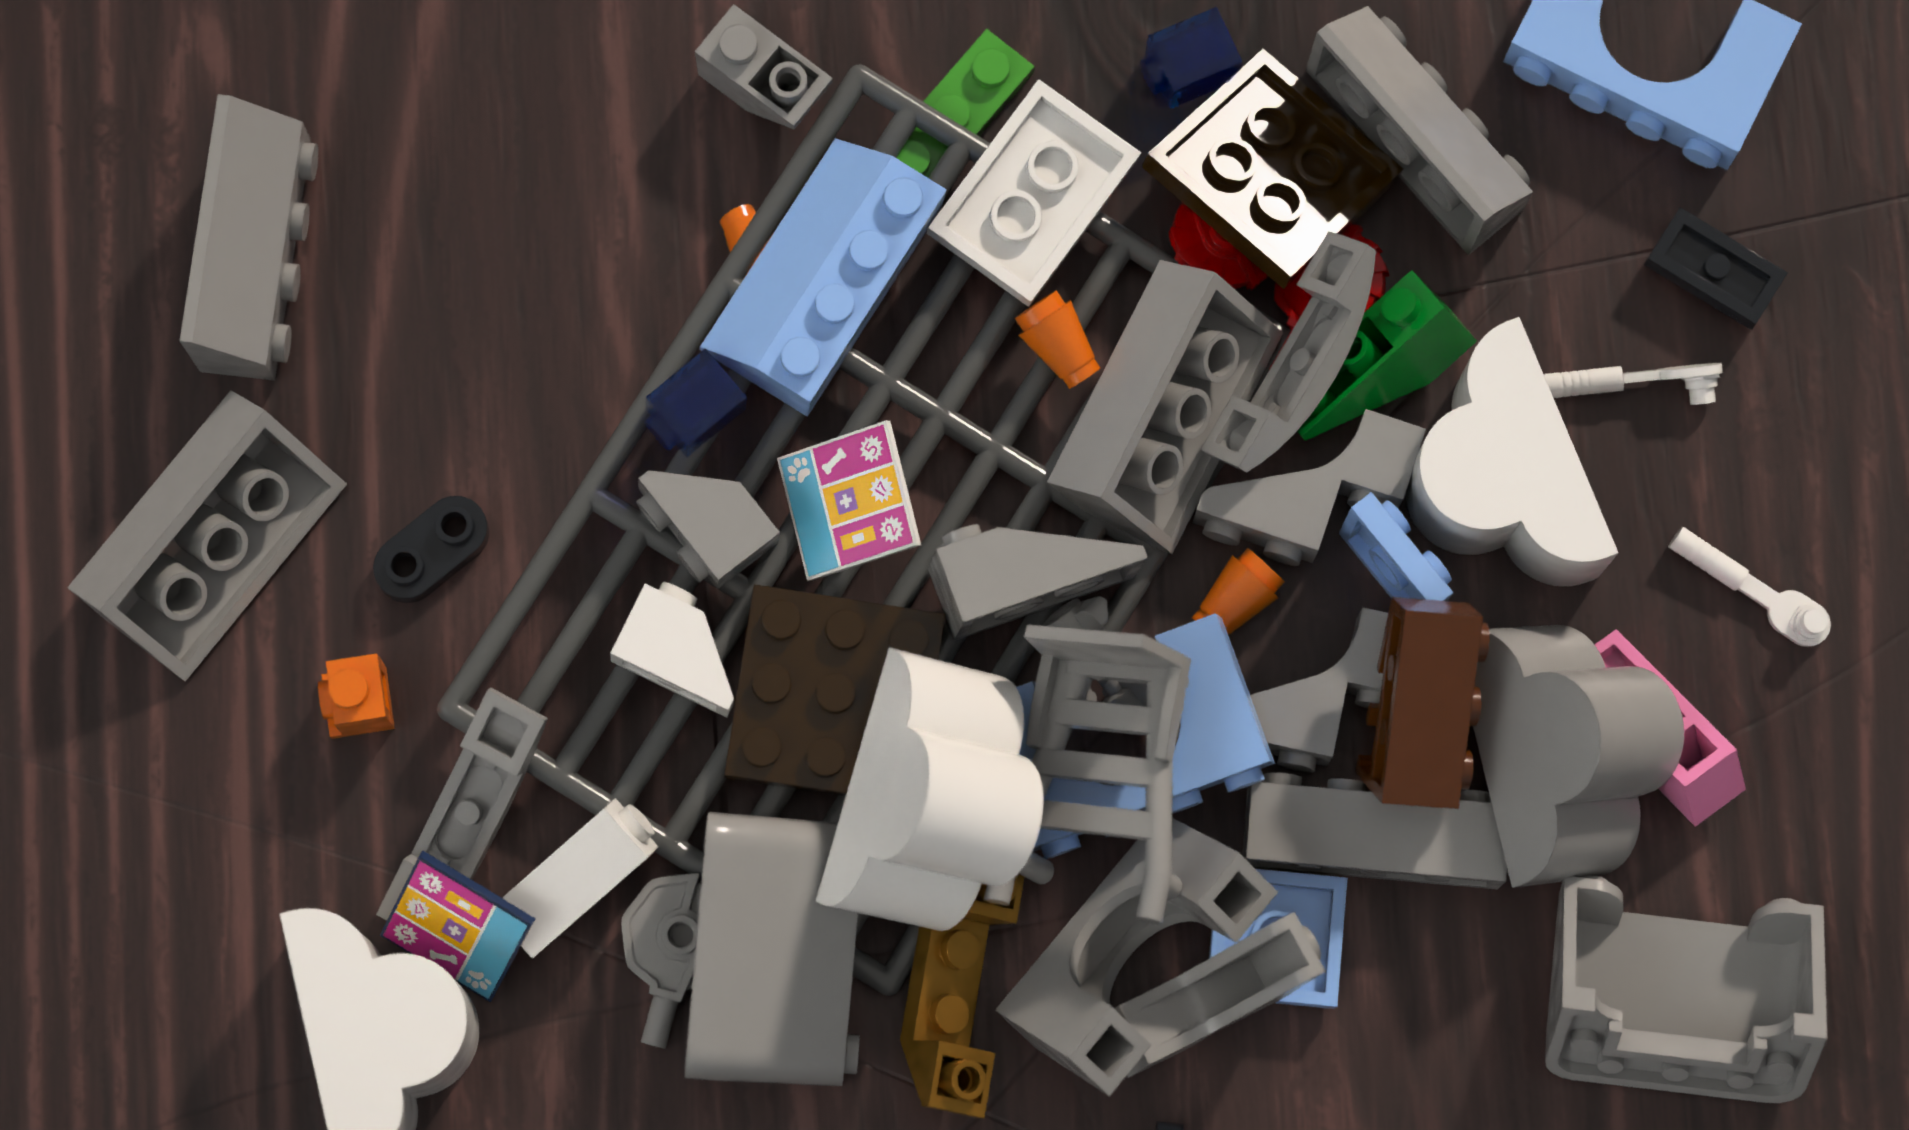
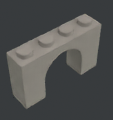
[995,818,1278,1096]

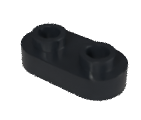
[373,496,489,603]

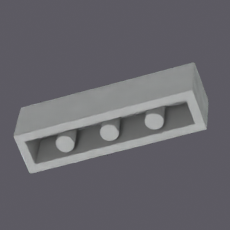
[1242,773,1507,890]

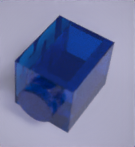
[1140,7,1243,109]
[644,348,747,457]

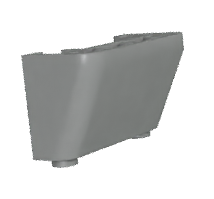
[684,812,860,1086]
[1545,875,1827,1103]

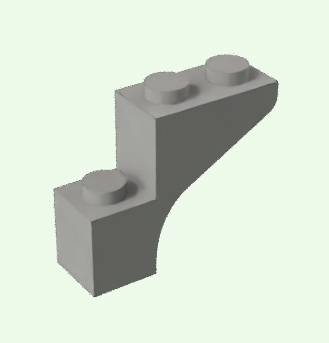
[1192,409,1426,566]
[1250,607,1388,772]
[1115,912,1326,1078]

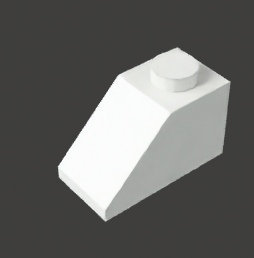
[610,582,734,718]

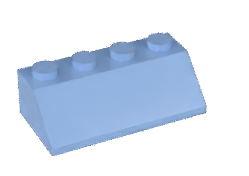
[700,138,947,417]

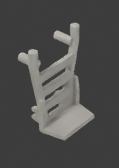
[984,625,1191,924]

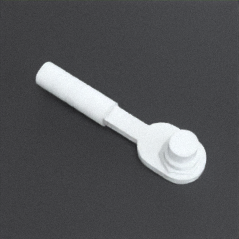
[1544,363,1723,405]
[1668,526,1831,647]

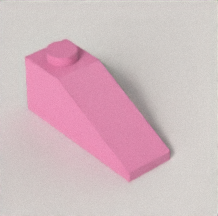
[1595,629,1746,827]

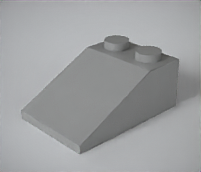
[928,524,1148,641]

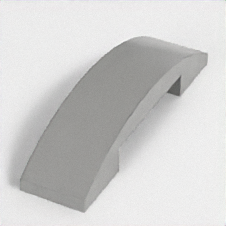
[1201,230,1376,473]
[376,688,548,921]

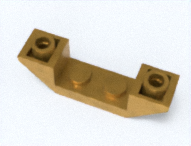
[900,874,1024,1118]

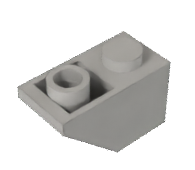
[695,4,833,129]
[636,470,780,589]

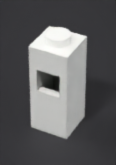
[502,798,658,959]

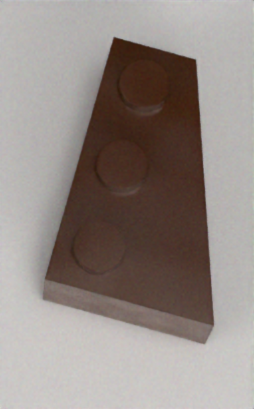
[1355,597,1490,809]

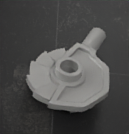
[621,873,701,1049]

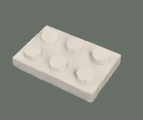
[926,79,1141,307]

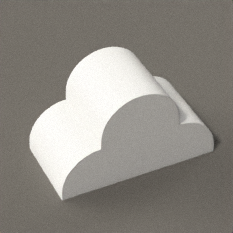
[1405,317,1618,586]
[816,648,1043,931]
[280,908,479,1130]

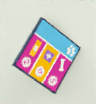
[380,851,536,1002]

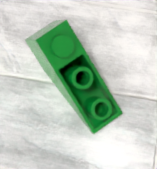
[1297,270,1477,441]

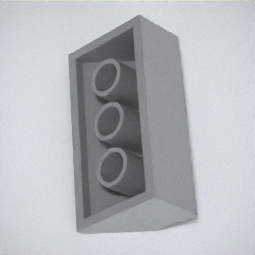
[1306,6,1533,255]
[180,94,318,381]
[1047,260,1283,554]
[67,390,347,681]

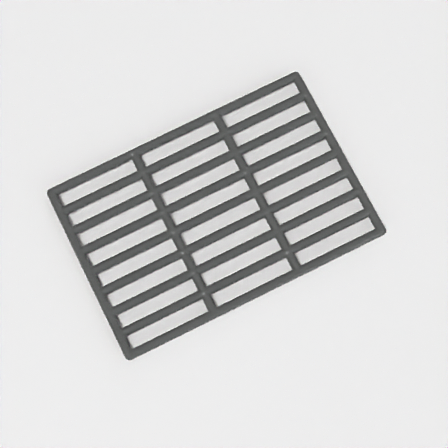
[437,64,1291,996]

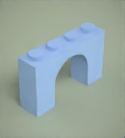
[1503,0,1802,170]
[1016,613,1275,859]

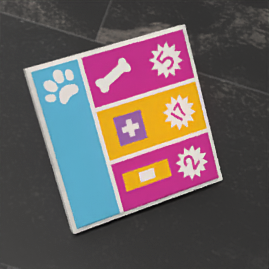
[777,421,921,581]

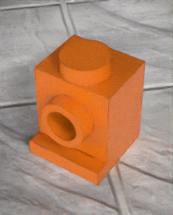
[318,653,395,739]

